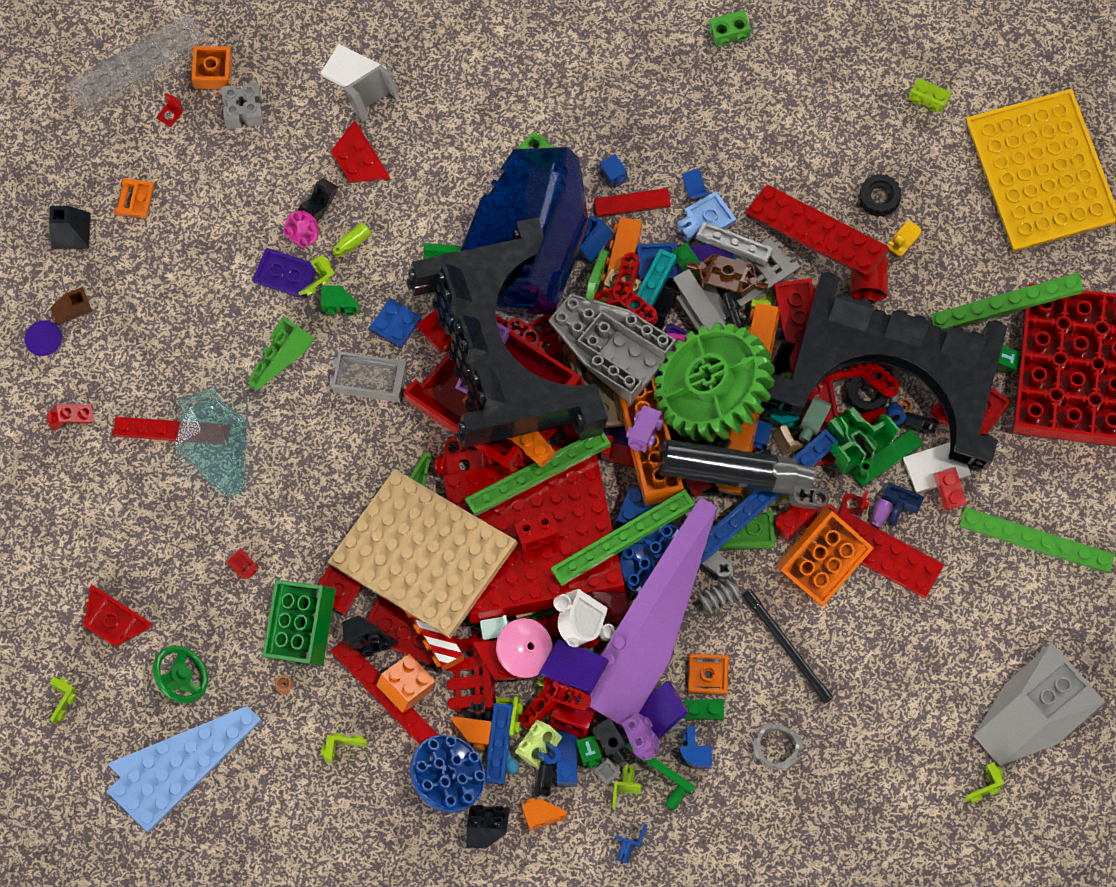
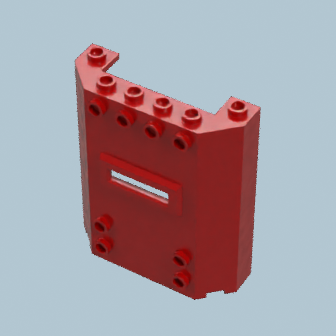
[403,322,584,472]

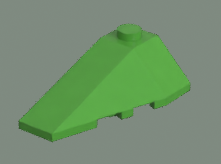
[248,316,314,390]

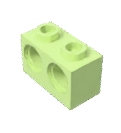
[515,720,562,769]

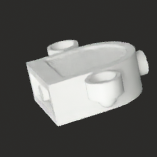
[554,589,615,647]

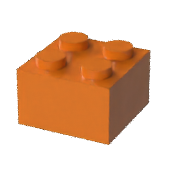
[191,46,233,89]
[376,654,436,713]

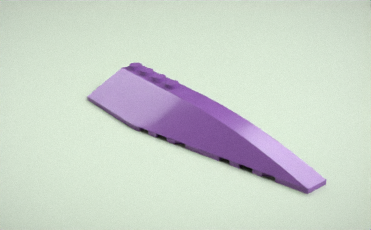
[577,497,718,727]

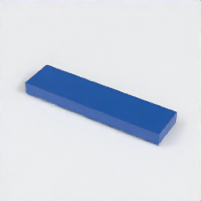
[485,703,513,785]

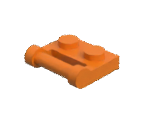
[114,178,155,219]

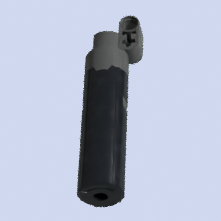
[658,439,829,510]

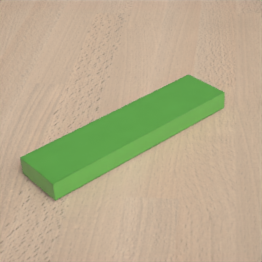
[586,250,608,300]

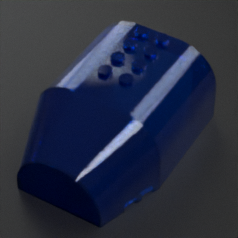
[461,147,589,315]

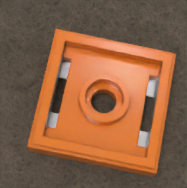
[688,654,729,695]

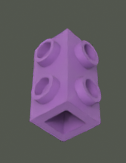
[626,405,663,452]
[622,713,661,761]

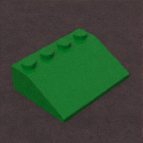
[262,579,336,666]

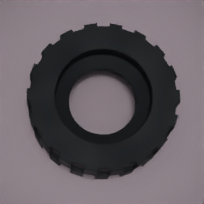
[859,174,901,217]
[847,374,889,414]

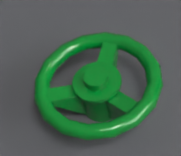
[153,645,208,703]

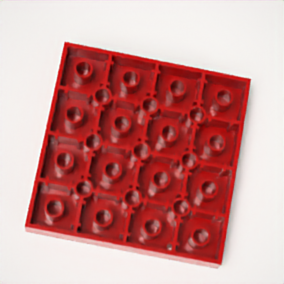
[1012,283,1116,446]
[443,455,625,624]

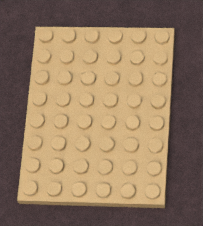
[328,469,518,639]

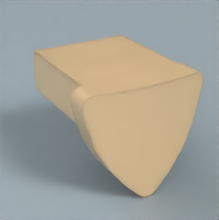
[773,425,805,456]

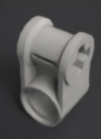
[700,551,733,583]

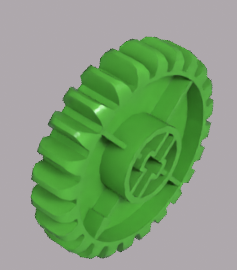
[654,323,775,442]

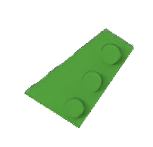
[719,510,775,550]

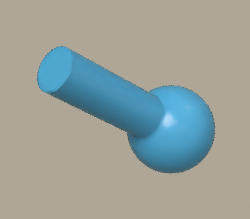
[506,752,520,774]

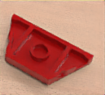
[331,121,390,183]
[83,584,153,647]
[473,640,535,681]

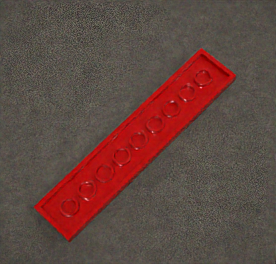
[773,278,839,467]

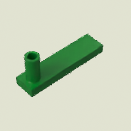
[850,429,924,488]
[626,741,696,811]

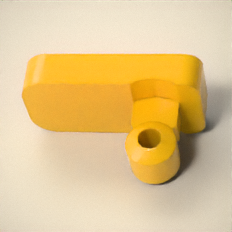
[887,221,921,258]

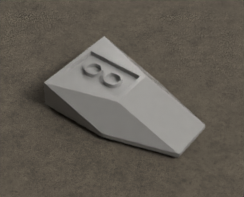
[548,294,676,405]
[973,642,1105,766]

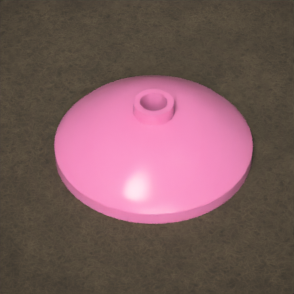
[496,618,553,678]

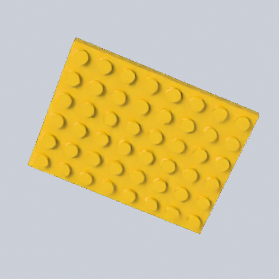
[965,89,1116,252]

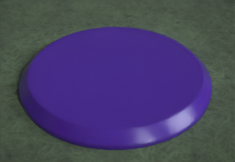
[24,320,62,356]

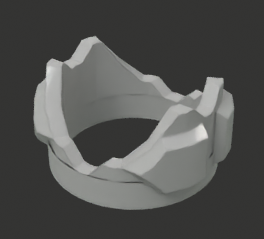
[753,723,803,770]

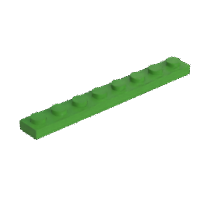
[931,273,1084,331]
[465,432,611,516]
[551,489,695,586]
[959,507,1115,574]

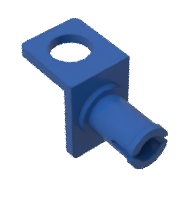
[614,823,648,864]

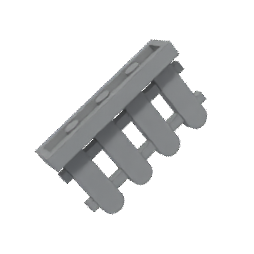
[723,238,801,313]

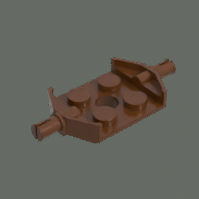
[687,254,769,299]

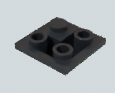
[49,206,91,249]
[342,615,398,657]
[466,805,510,849]

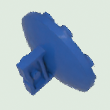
[620,524,680,595]
[410,735,485,813]

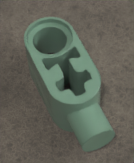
[798,396,832,443]

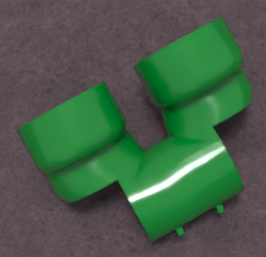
[828,407,900,475]

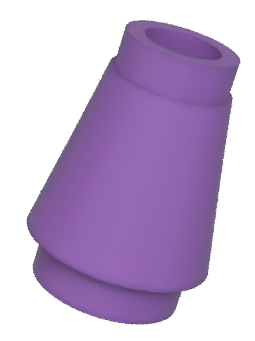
[870,498,893,529]

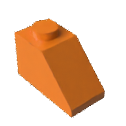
[452,716,492,751]
[522,798,567,831]

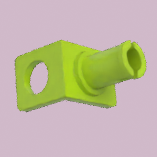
[613,766,642,810]

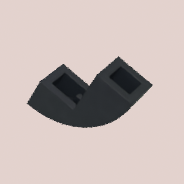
[298,178,338,222]
[648,280,678,330]

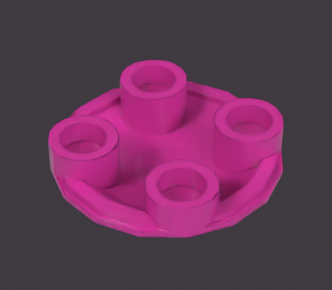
[283,211,319,248]

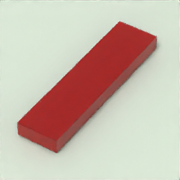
[594,188,671,218]

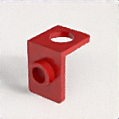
[157,93,184,127]
[841,491,870,516]

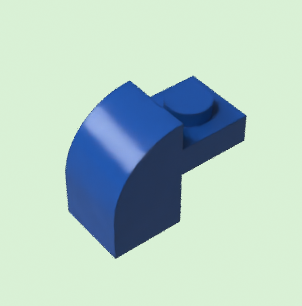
[679,726,712,769]

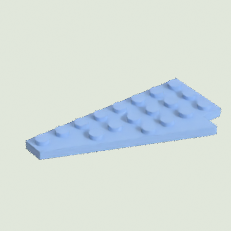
[106,706,262,833]

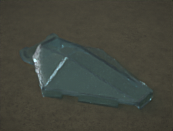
[175,386,247,498]

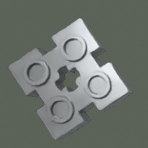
[221,82,264,129]

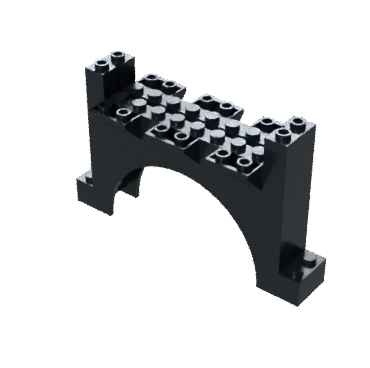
[407,217,608,448]
[763,272,1008,470]

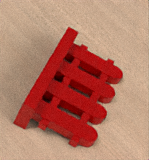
[446,631,496,714]

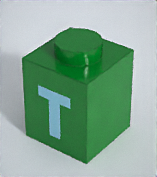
[996,346,1020,374]
[576,735,602,768]

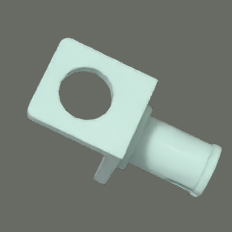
[480,615,507,640]

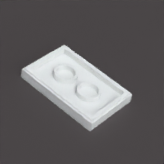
[320,44,387,87]
[903,442,971,494]

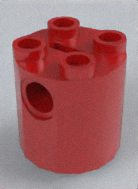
[850,256,889,304]

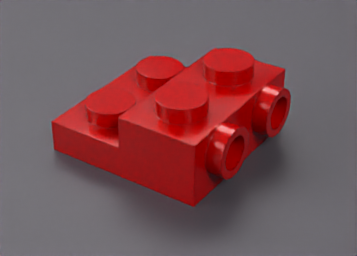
[416,310,452,354]

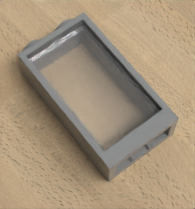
[330,351,407,403]

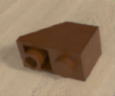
[51,287,92,325]

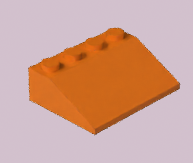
[775,507,874,607]

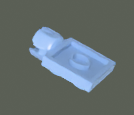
[677,191,737,241]

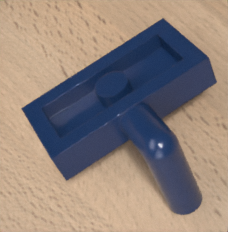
[881,482,924,526]

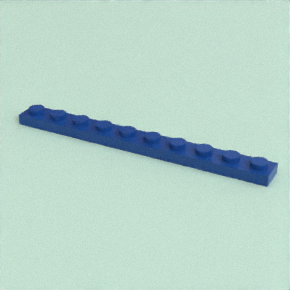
[700,429,839,565]

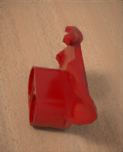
[435,437,494,477]

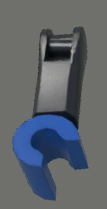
[886,403,939,434]
[534,741,561,797]

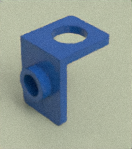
[682,169,709,199]

